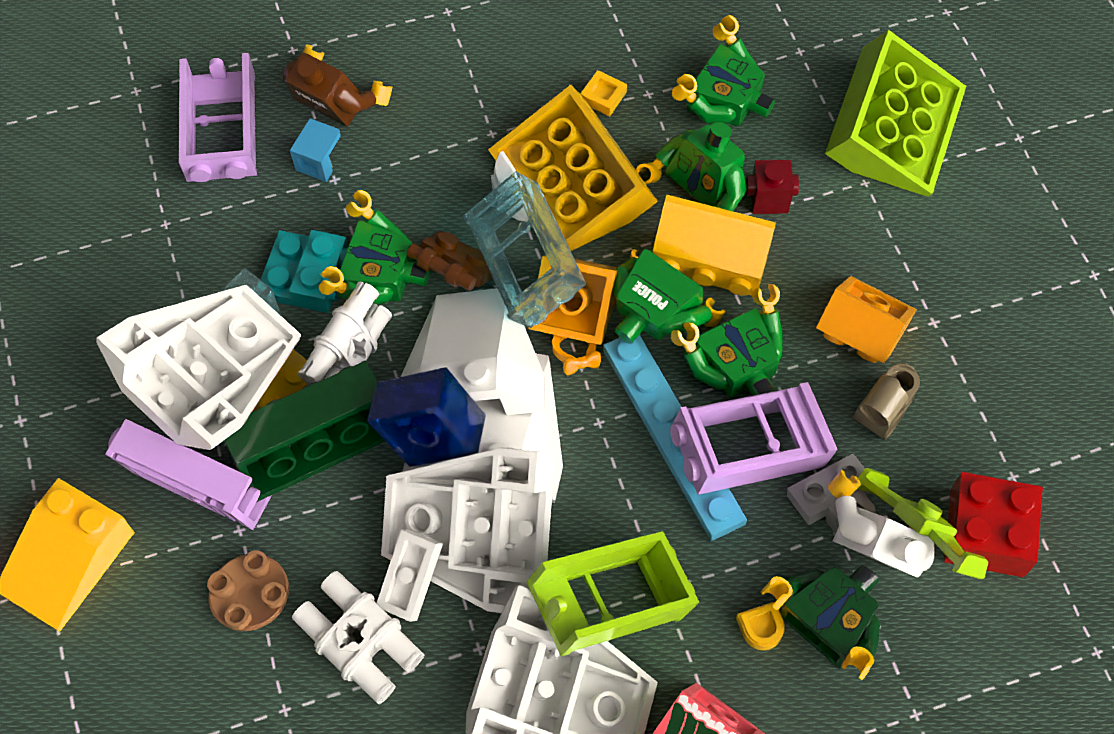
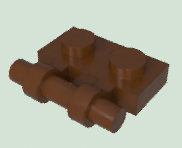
[407,230,500,291]

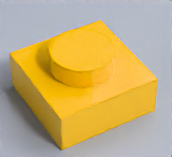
[580,70,627,117]

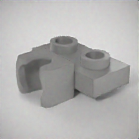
[787,454,876,534]

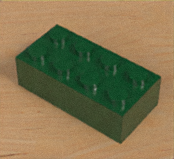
[223,361,394,502]

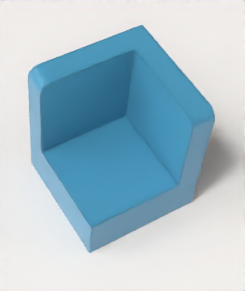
[290,119,341,182]

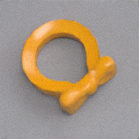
[552,335,601,376]

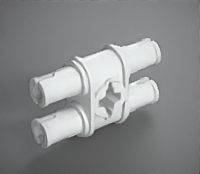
[298,282,392,384]
[292,571,424,704]

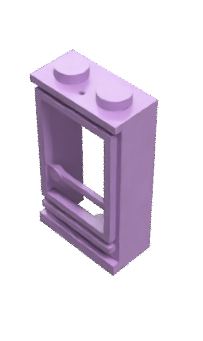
[179,53,257,182]
[670,382,838,495]
[105,419,272,530]

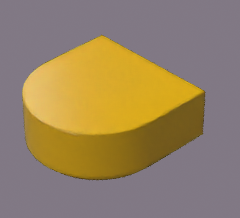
[736,602,784,650]

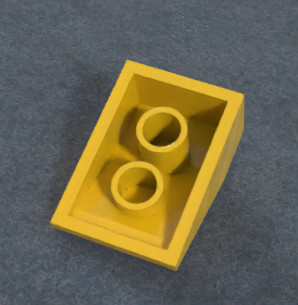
[0,478,135,632]

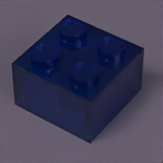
[367,367,486,467]

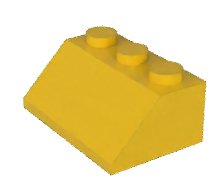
[652,195,776,296]

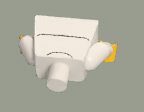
[828,470,934,578]

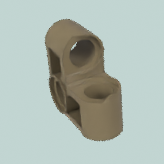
[853,364,920,440]

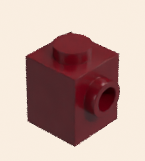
[746,160,799,214]

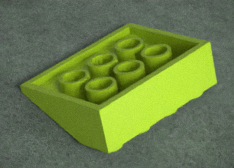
[825,30,966,197]

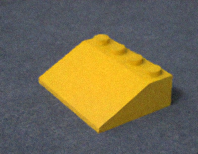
[488,84,658,256]

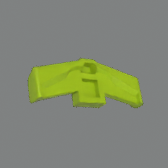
[858,468,988,579]

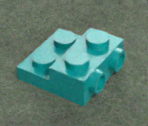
[256,230,349,313]

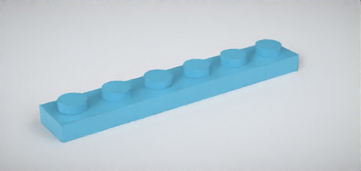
[603,335,747,541]

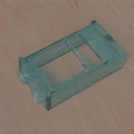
[463,171,586,328]

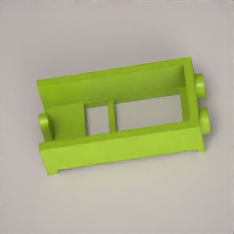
[526,531,699,657]

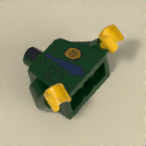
[761,565,880,680]

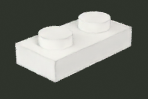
[377,529,443,622]

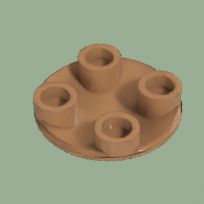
[207,551,289,631]

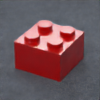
[943,472,1043,578]

